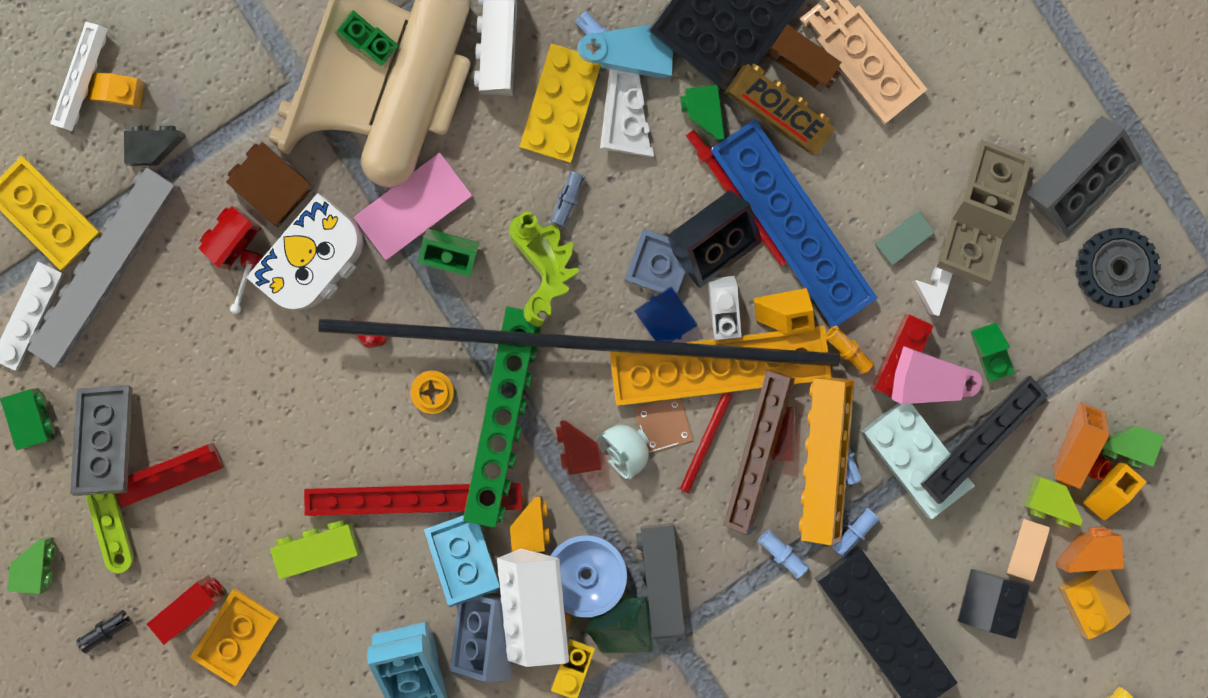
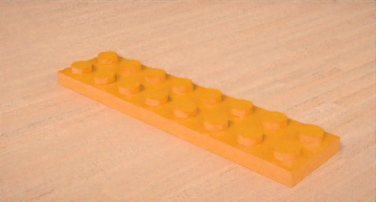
[610,326,831,406]

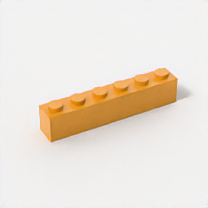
[799,376,855,545]

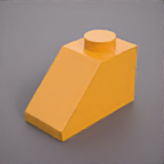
[86,73,145,109]

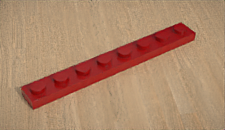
[304,482,522,516]

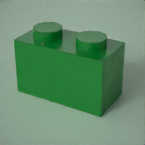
[417,228,479,277]
[0,388,55,450]

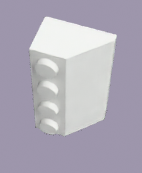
[474,0,518,96]
[497,548,569,667]

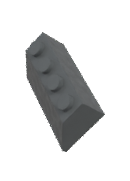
[1026,116,1142,237]

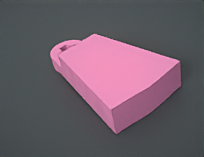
[892,347,982,404]

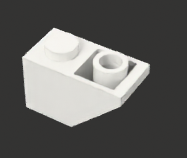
[708,276,741,340]

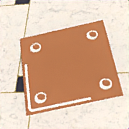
[633,398,693,454]

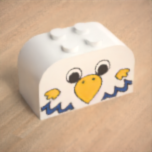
[246,193,364,310]

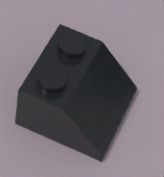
[957,569,1030,639]

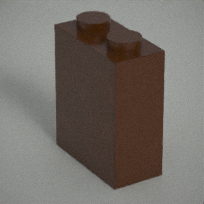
[226,142,315,228]

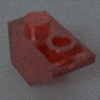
[556,419,601,475]

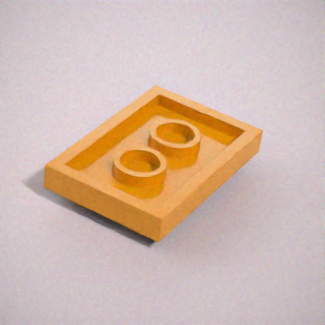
[190,588,281,687]

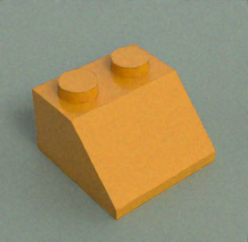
[1058,570,1131,640]

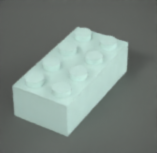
[861,403,975,519]

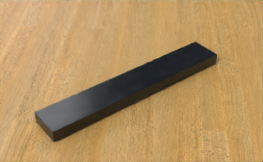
[920,376,1048,504]

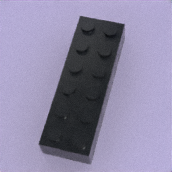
[814,547,958,698]

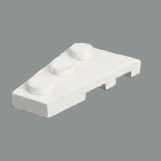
[600,69,654,158]

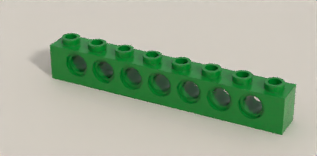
[463,306,542,528]

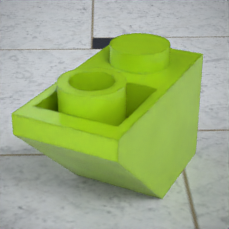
[1024,475,1083,528]

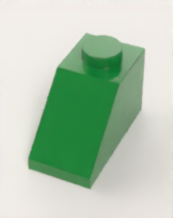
[680,85,724,142]

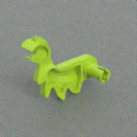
[508,211,579,327]

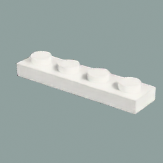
[50,22,108,131]
[0,262,65,371]

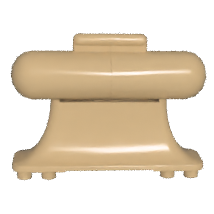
[269,0,471,188]

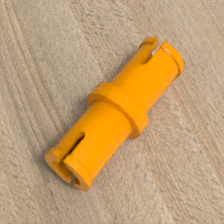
[824,326,874,374]

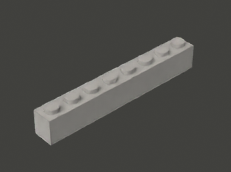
[27,167,180,368]

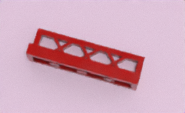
[115,443,224,508]

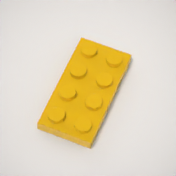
[519,43,601,164]
[0,156,101,271]

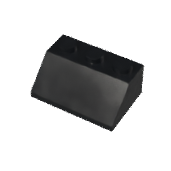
[667,190,762,288]

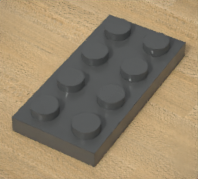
[70,385,133,496]

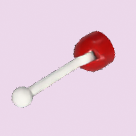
[230,249,264,314]

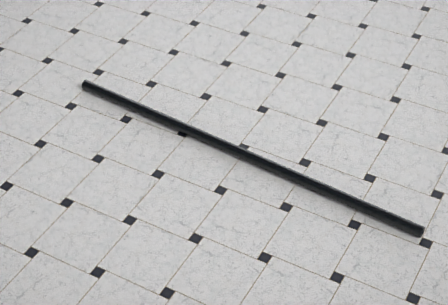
[318,319,840,367]

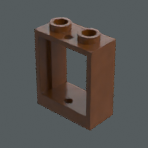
[767,25,842,92]

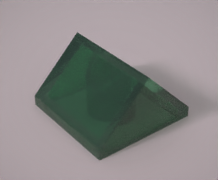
[587,597,652,653]

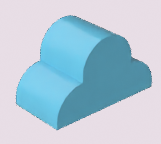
[367,621,447,698]

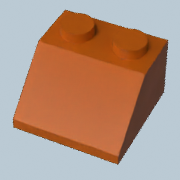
[1056,526,1124,573]

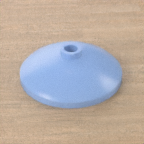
[551,535,627,617]

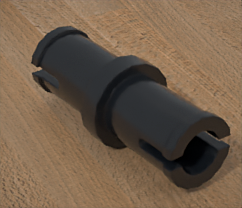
[76,610,132,654]

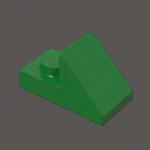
[970,322,1015,382]

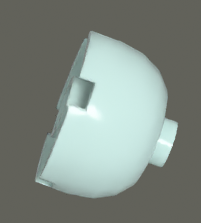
[597,424,649,479]

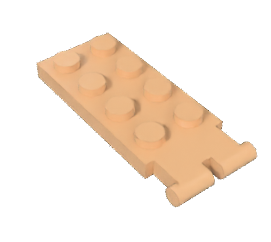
[799,0,927,124]

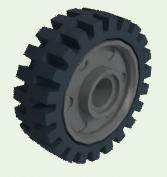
[1075,228,1161,308]

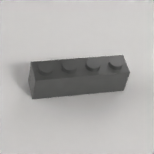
[636,523,685,637]

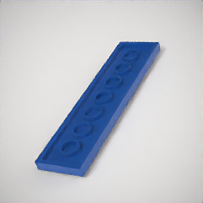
[710,119,878,328]

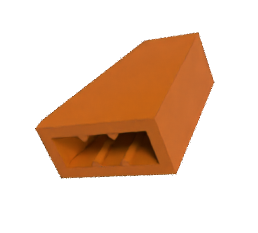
[1054,402,1110,489]

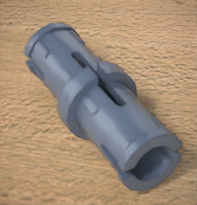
[550,171,586,228]

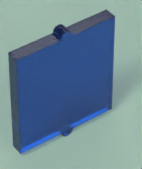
[634,286,698,342]

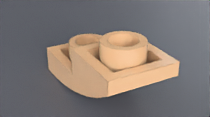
[1006,519,1050,583]

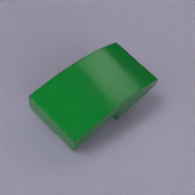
[335,10,398,66]

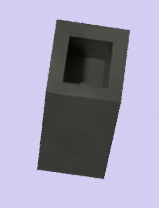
[124,126,184,166]

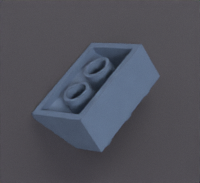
[450,594,512,682]

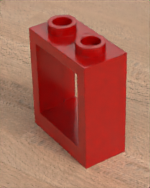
[146,575,225,645]

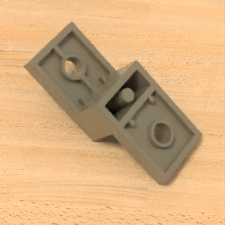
[936,139,1032,287]

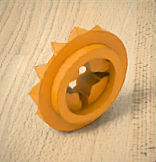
[410,371,454,414]

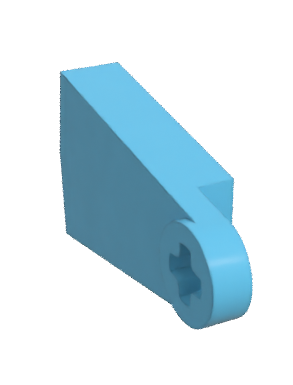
[577,24,673,79]

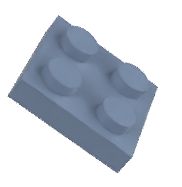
[625,229,685,298]

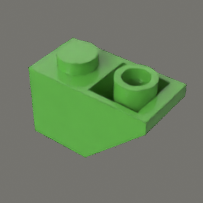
[1102,426,1165,469]
[7,537,55,594]

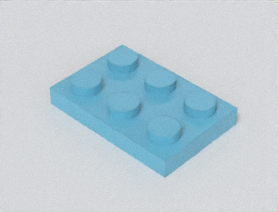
[424,515,500,607]

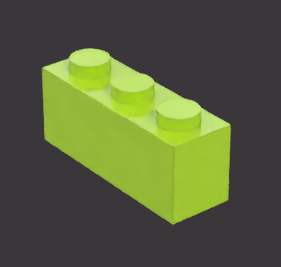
[270,520,361,580]

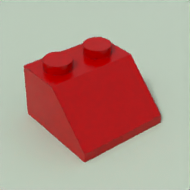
[198,206,262,270]

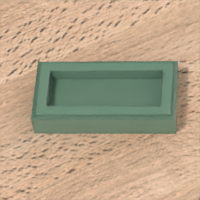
[875,211,935,266]

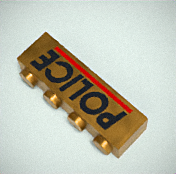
[724,64,836,155]

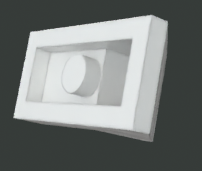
[912,265,953,317]

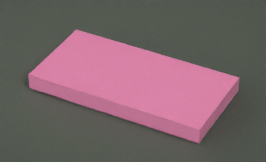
[353,152,473,261]

